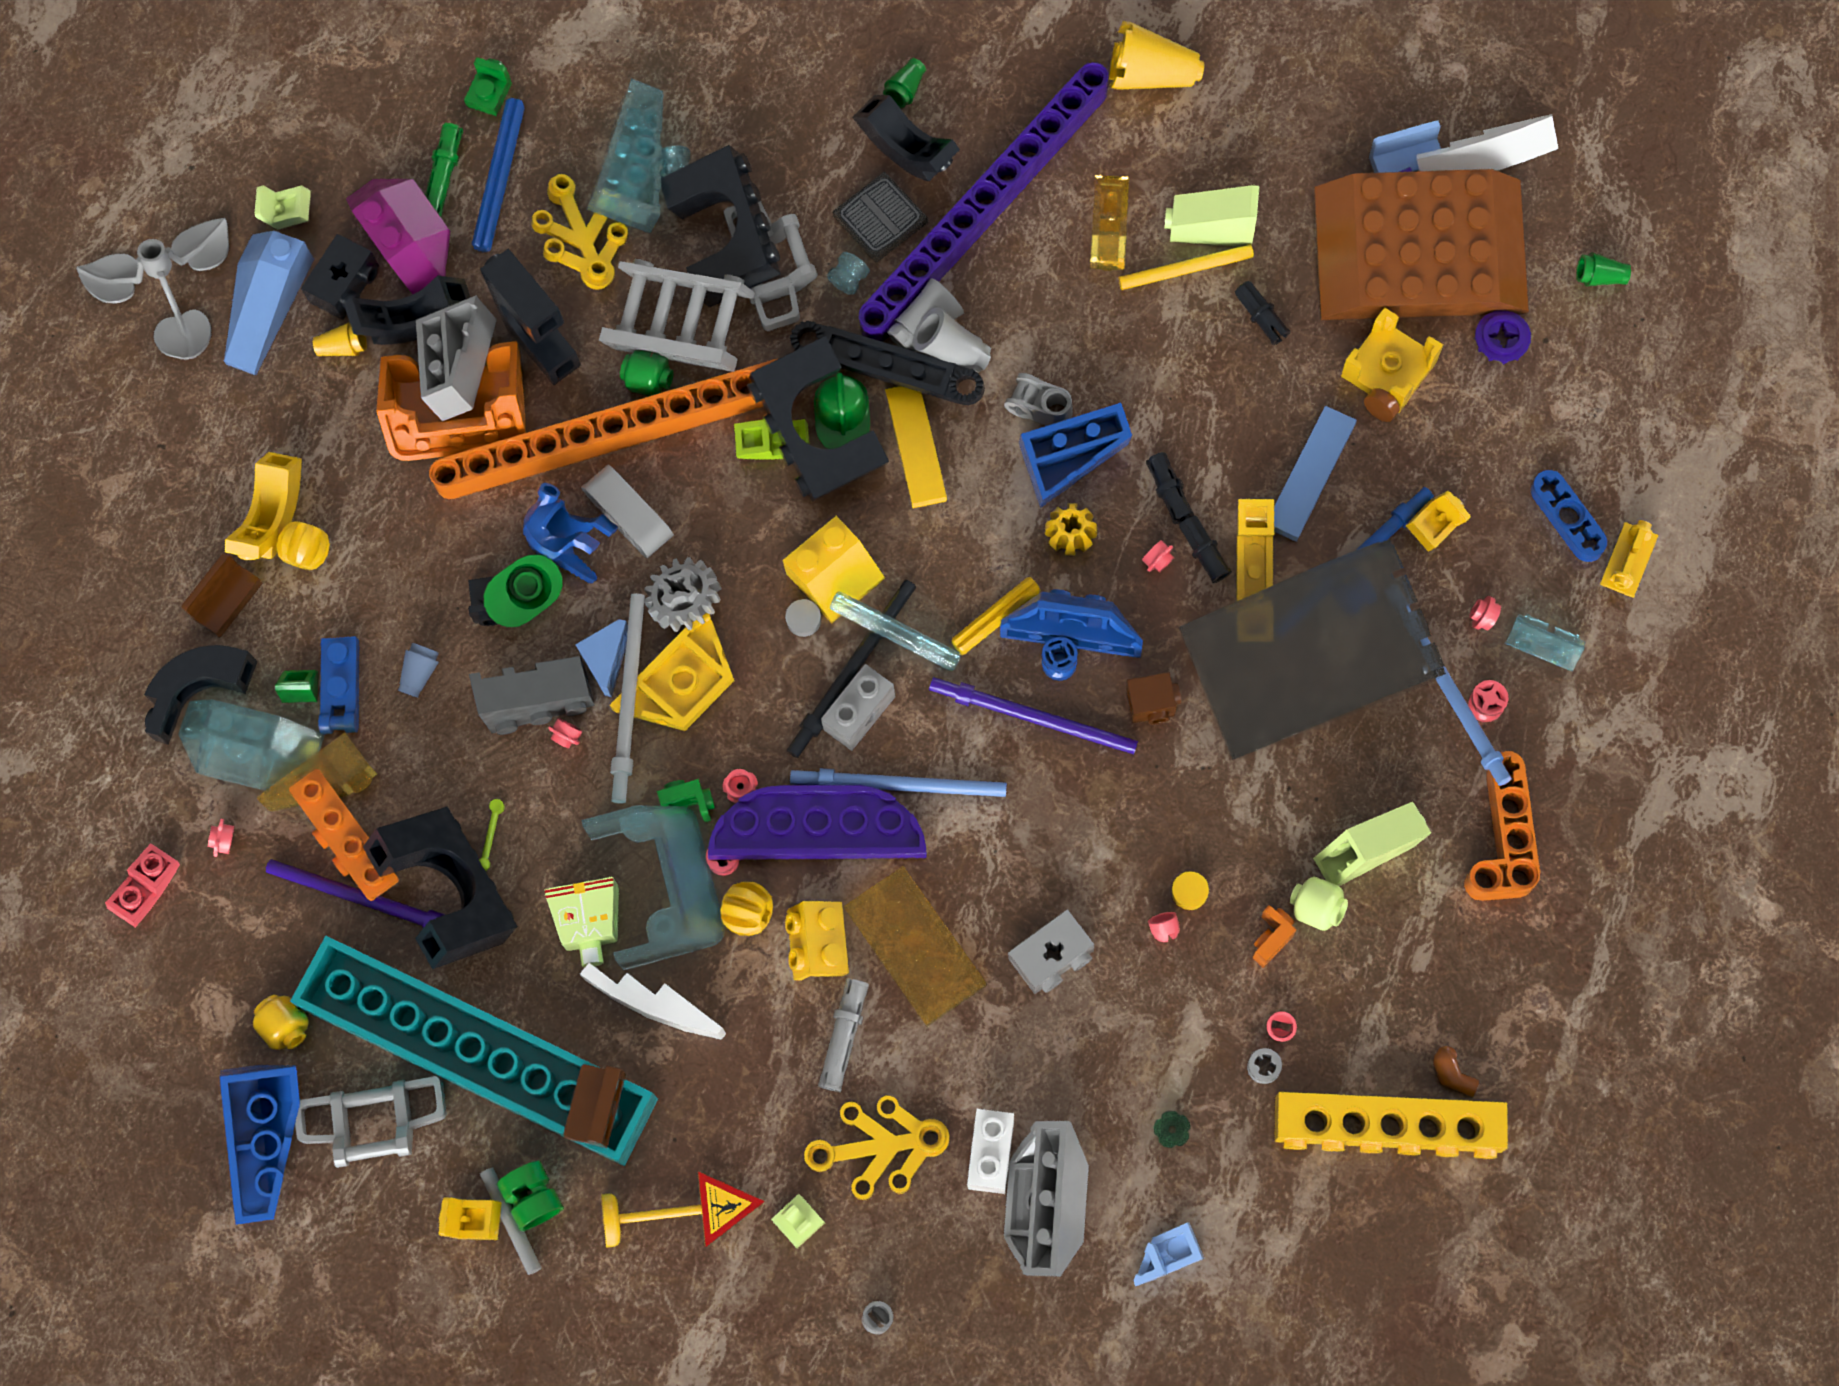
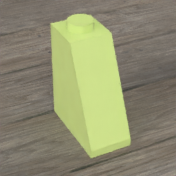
[1164,185,1259,247]
[1313,802,1431,886]

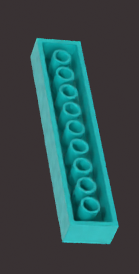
[290,936,658,1166]

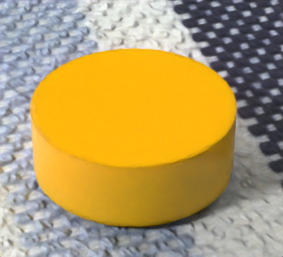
[1172,872,1209,910]

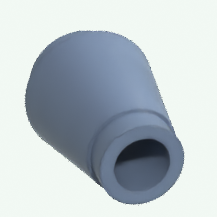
[398,643,439,698]

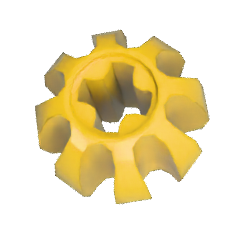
[1045,503,1097,556]
[276,521,330,570]
[721,881,773,936]

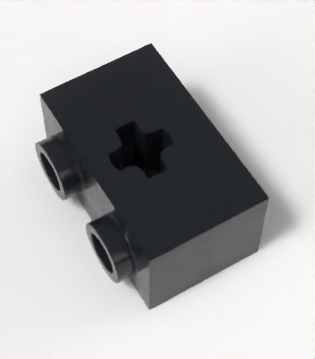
[301,234,379,320]

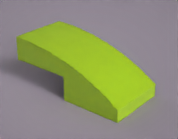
[734,419,809,460]

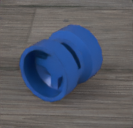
[1042,636,1078,681]

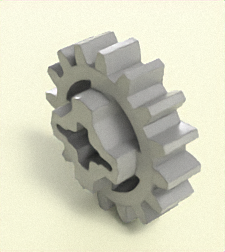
[644,557,721,632]

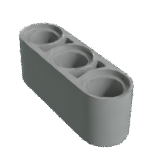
[581,464,674,559]

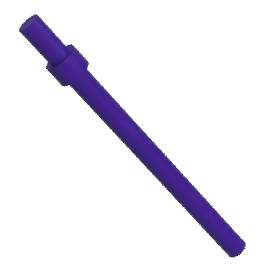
[929,677,1138,755]
[266,859,445,928]

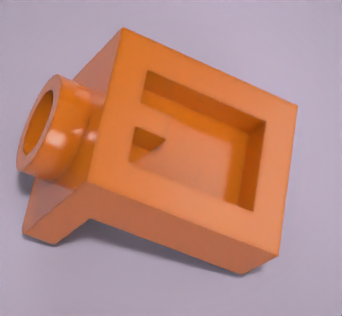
[1253,905,1296,968]

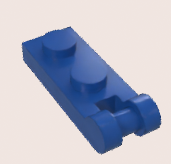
[318,636,359,735]

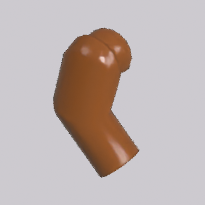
[1433,1046,1479,1098]

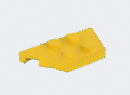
[610,613,734,731]

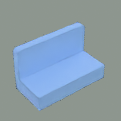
[1369,120,1441,173]

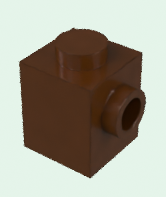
[1126,672,1181,725]

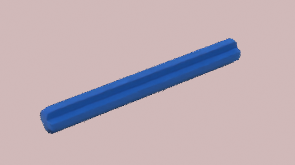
[472,98,525,252]

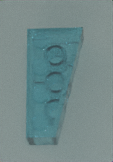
[587,78,663,234]

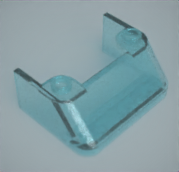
[581,805,725,971]

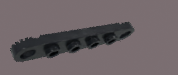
[790,320,985,405]

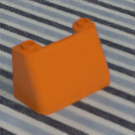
[376,341,526,461]

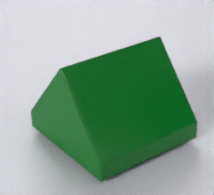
[275,670,318,703]

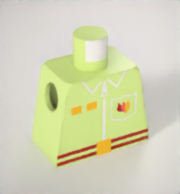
[544,877,619,967]

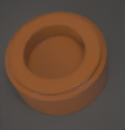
[1364,388,1400,422]

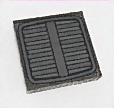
[833,171,928,263]

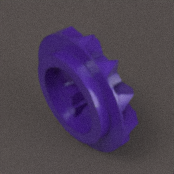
[1474,310,1531,365]

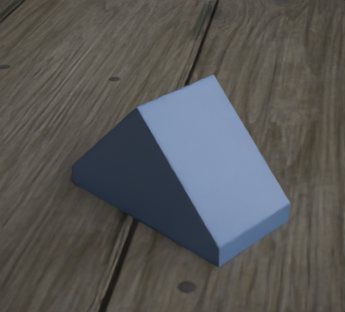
[575,619,628,697]

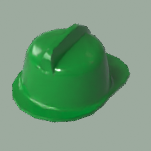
[814,373,870,449]
[483,555,562,627]

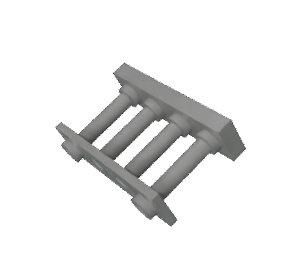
[599,259,755,372]

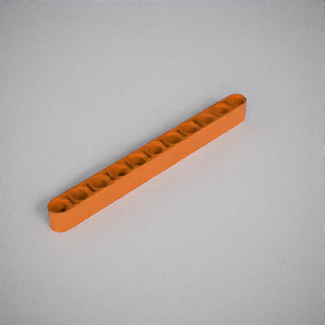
[429,359,778,499]

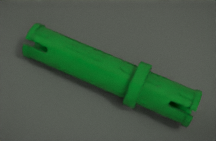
[425,123,464,217]

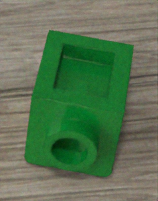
[464,57,512,117]

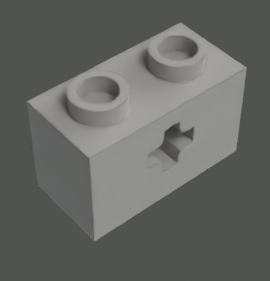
[821,664,896,751]
[1008,909,1094,994]

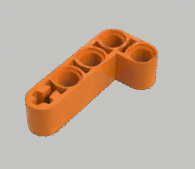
[1464,751,1540,901]

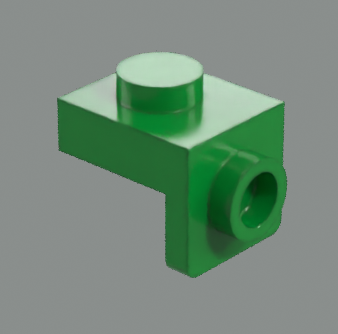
[657,779,715,822]

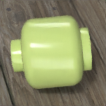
[1290,877,1348,931]

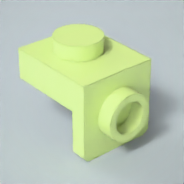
[255,185,311,230]

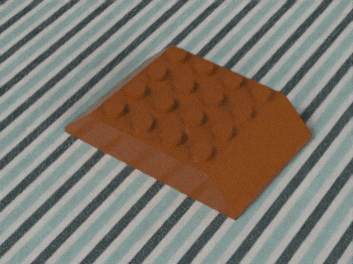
[1314,169,1529,320]

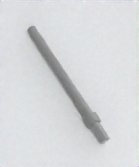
[610,593,645,803]

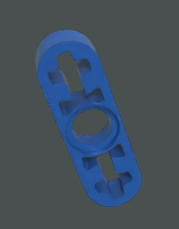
[1531,470,1607,562]

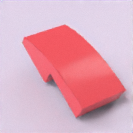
[105,843,180,928]

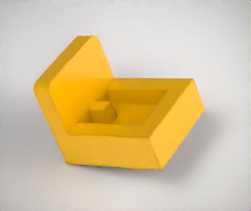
[1406,491,1471,552]
[439,1198,502,1240]

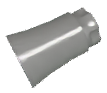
[887,278,964,351]
[913,307,991,373]

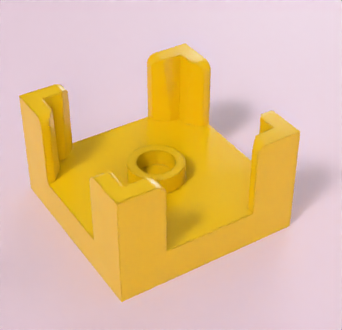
[1341,308,1443,413]

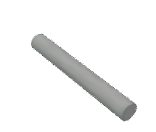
[480,1167,542,1275]

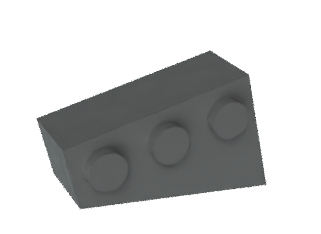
[469,656,595,735]

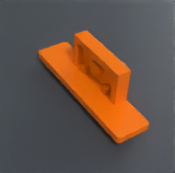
[289,769,399,901]

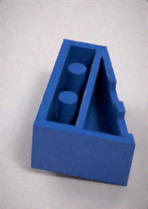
[1019,403,1132,508]

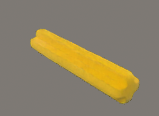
[952,577,1040,655]

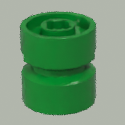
[497,1160,564,1231]

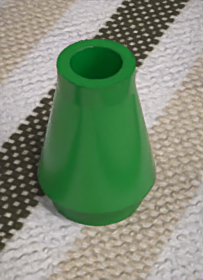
[883,58,926,108]
[1576,252,1631,287]

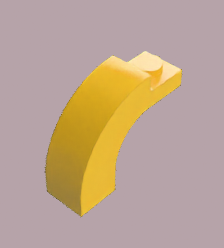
[225,452,302,560]

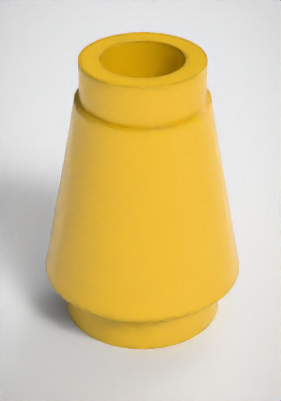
[313,322,367,357]

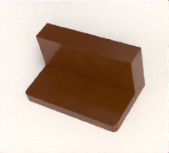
[181,552,263,638]
[563,1064,626,1148]

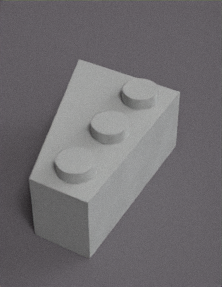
[416,296,497,421]

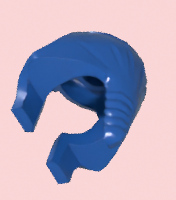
[523,483,618,584]

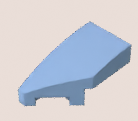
[1134,1223,1204,1286]

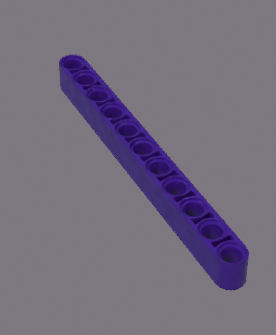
[859,62,1109,342]

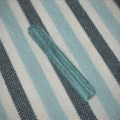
[830,592,961,671]

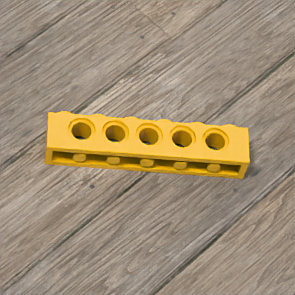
[1275,1092,1508,1159]

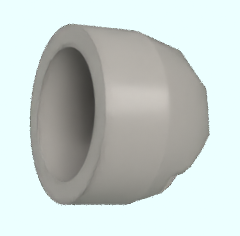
[862,1301,893,1334]

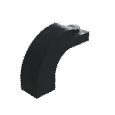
[853,94,960,181]
[344,275,471,345]
[144,645,258,745]

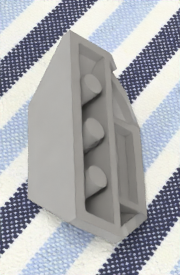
[1004,1121,1089,1277]

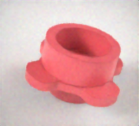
[208,819,234,857]

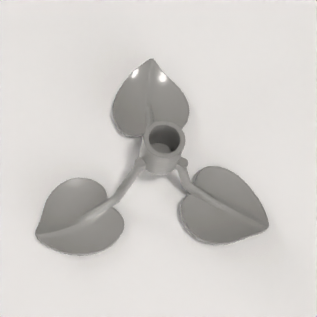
[77,218,229,360]

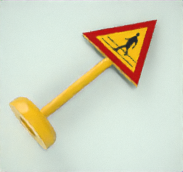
[601,1171,765,1248]

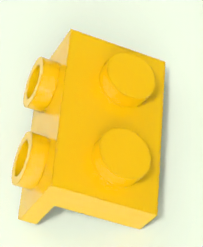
[785,901,849,980]

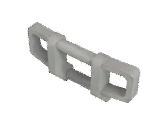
[724,202,818,331]
[295,1076,447,1168]

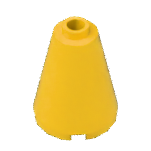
[1109,21,1204,90]

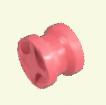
[1468,680,1509,722]

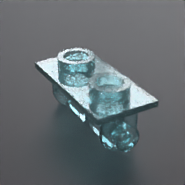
[1505,613,1586,672]

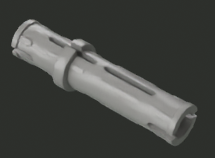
[818,978,869,1092]

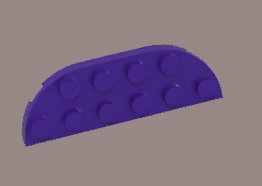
[708,785,927,860]

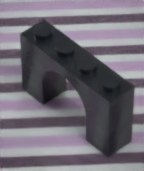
[659,145,781,307]
[480,248,581,385]
[747,336,889,502]
[363,806,518,969]

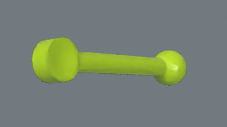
[479,799,505,871]

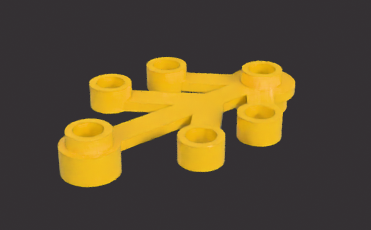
[531,174,628,290]
[804,1096,949,1200]

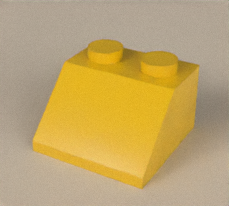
[783,516,885,623]

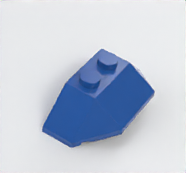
[1000,589,1143,658]

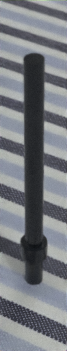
[786,579,916,758]

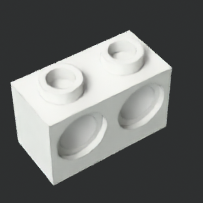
[967,1109,1014,1194]

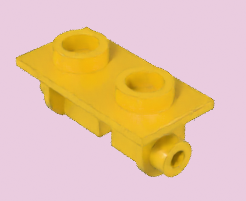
[1600,520,1659,598]

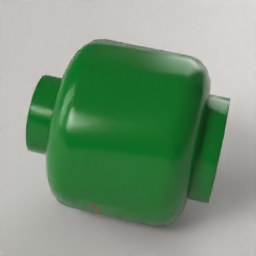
[620,350,674,397]

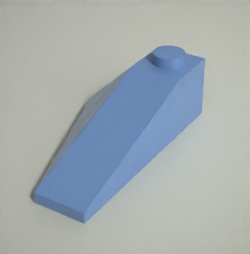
[224,231,314,375]

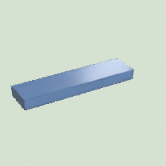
[1274,406,1357,542]

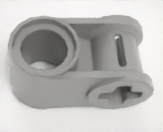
[1004,373,1073,426]

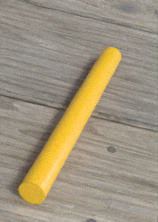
[1118,244,1254,290]

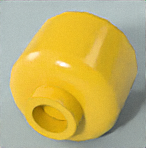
[253,995,309,1050]

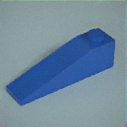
[219,1065,300,1225]

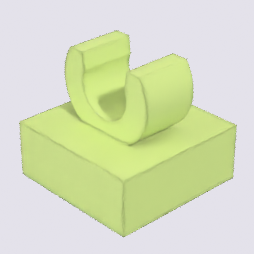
[771,1194,825,1248]

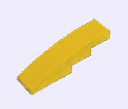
[885,386,947,508]

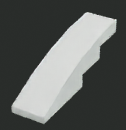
[1417,114,1558,171]
[580,963,726,1040]

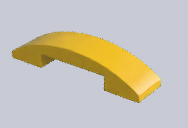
[1236,499,1274,642]

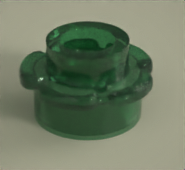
[1154,1111,1191,1148]

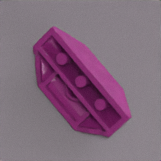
[346,179,450,294]

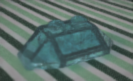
[178,699,324,791]

